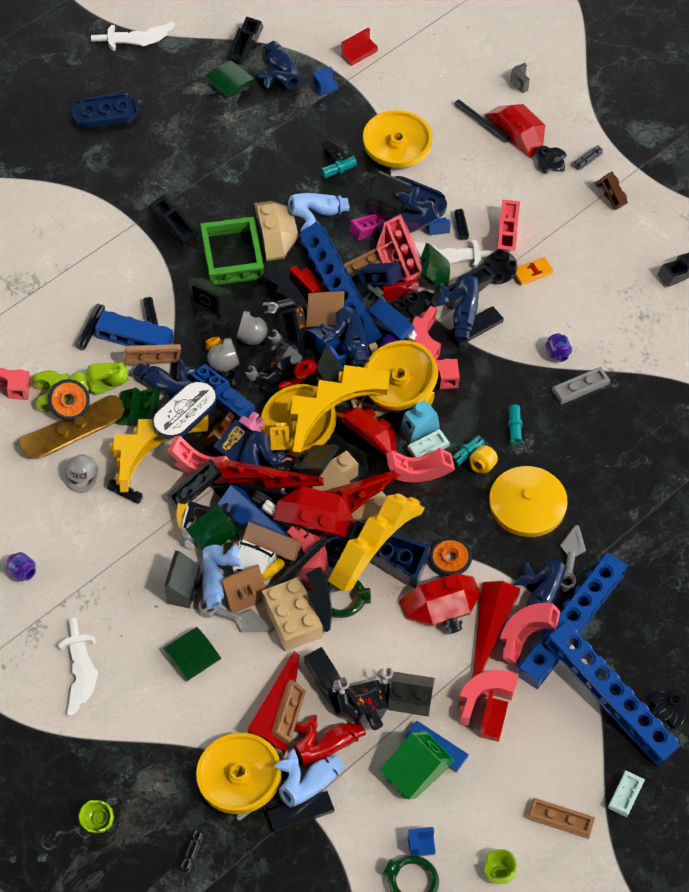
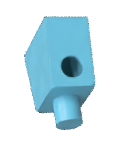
[399,401,440,444]

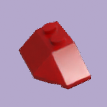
[485,104,546,158]
[336,407,397,455]
[273,486,355,539]
[399,573,481,626]

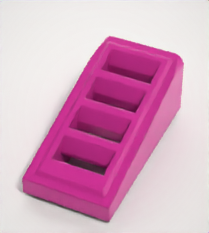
[348,214,387,241]

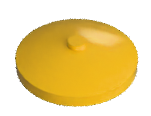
[363,110,433,168]
[364,340,438,410]
[261,384,336,456]
[489,466,567,537]
[196,733,282,814]

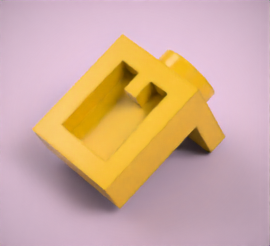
[270,422,292,450]

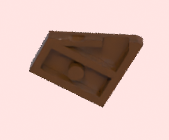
[595,171,628,210]
[200,411,235,447]

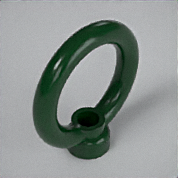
[327,580,371,618]
[383,855,439,892]

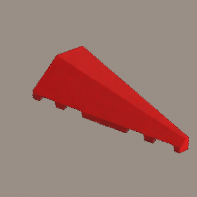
[220,459,324,488]
[472,580,521,678]
[248,651,300,756]

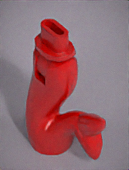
[279,358,317,389]
[294,715,366,766]

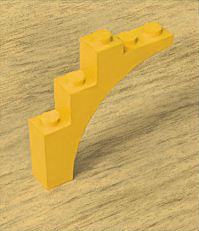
[287,365,390,458]
[110,404,208,492]
[328,493,425,592]

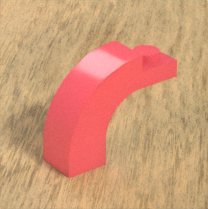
[167,436,230,484]
[386,448,455,482]
[500,603,560,666]
[458,670,519,727]

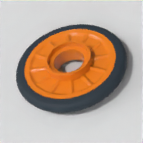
[48,379,90,421]
[429,538,472,576]

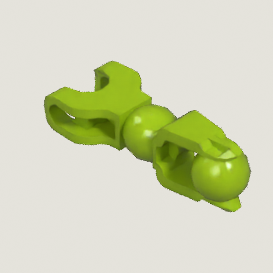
[32,362,129,412]

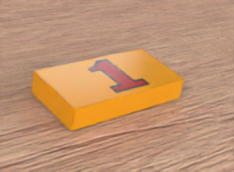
[515,257,553,286]

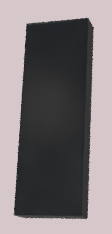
[448,306,504,347]
[167,459,222,511]
[267,791,335,833]

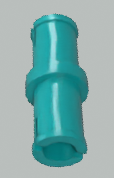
[321,156,357,179]
[508,405,523,444]
[452,436,484,467]

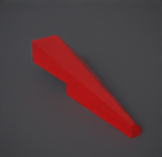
[311,470,398,538]

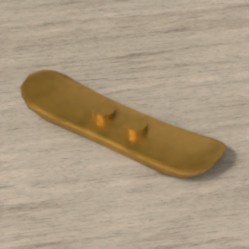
[18,395,124,459]

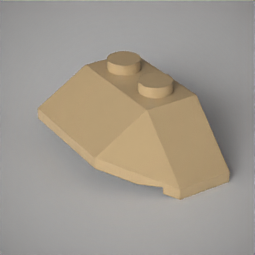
[254,201,298,261]

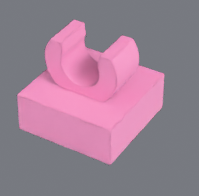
[239,412,265,433]

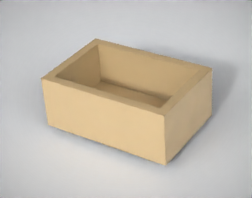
[262,577,323,652]

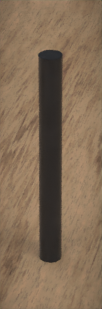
[455,99,510,143]
[271,536,328,587]

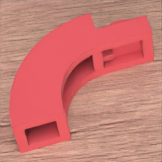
[497,199,520,251]
[413,306,441,360]
[287,526,328,591]

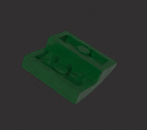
[205,60,254,98]
[420,243,450,291]
[116,387,160,426]
[186,505,239,549]
[163,627,222,682]

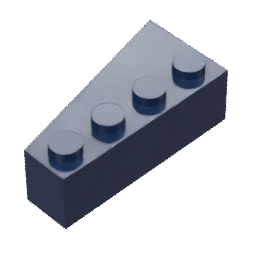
[349,520,430,589]

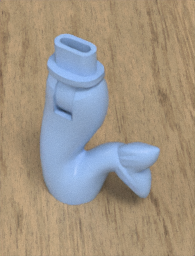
[288,193,349,232]
[201,544,241,609]
[275,749,345,807]

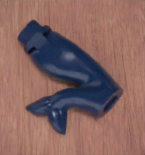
[255,41,301,89]
[378,187,440,234]
[434,275,479,340]
[320,307,369,365]
[133,359,197,396]
[234,431,287,494]
[513,559,567,607]

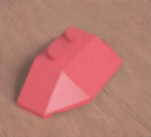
[376,215,424,282]

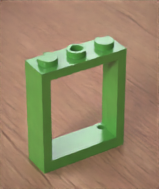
[200,217,264,285]

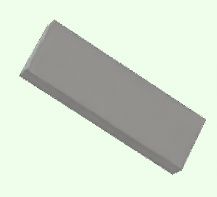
[552,367,610,404]

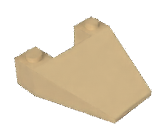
[308,451,387,540]

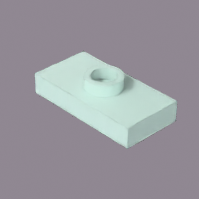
[407,429,450,458]
[608,770,645,817]

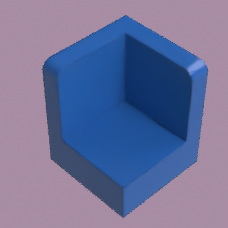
[313,67,338,96]
[426,217,451,236]
[407,827,436,856]

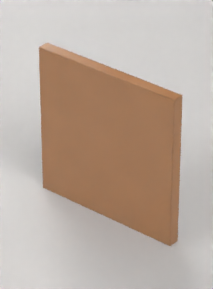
[306,291,345,328]
[221,564,266,613]

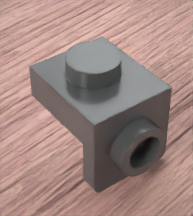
[510,63,530,93]
[363,284,387,317]

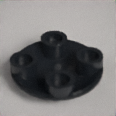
[481,249,518,284]

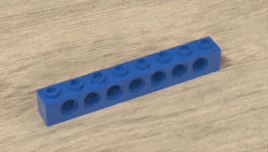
[299,221,383,346]
[517,552,628,690]
[545,622,681,766]

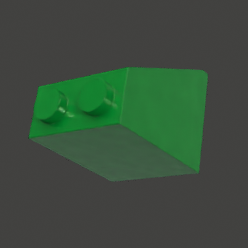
[380,731,456,800]

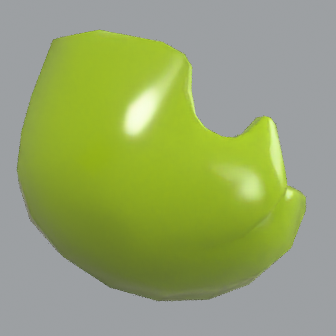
[78,800,114,833]
[484,849,517,885]

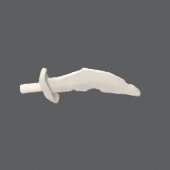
[91,22,175,51]
[414,239,496,269]
[58,618,98,716]

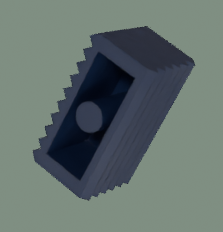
[358,262,402,287]

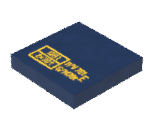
[212,419,251,462]

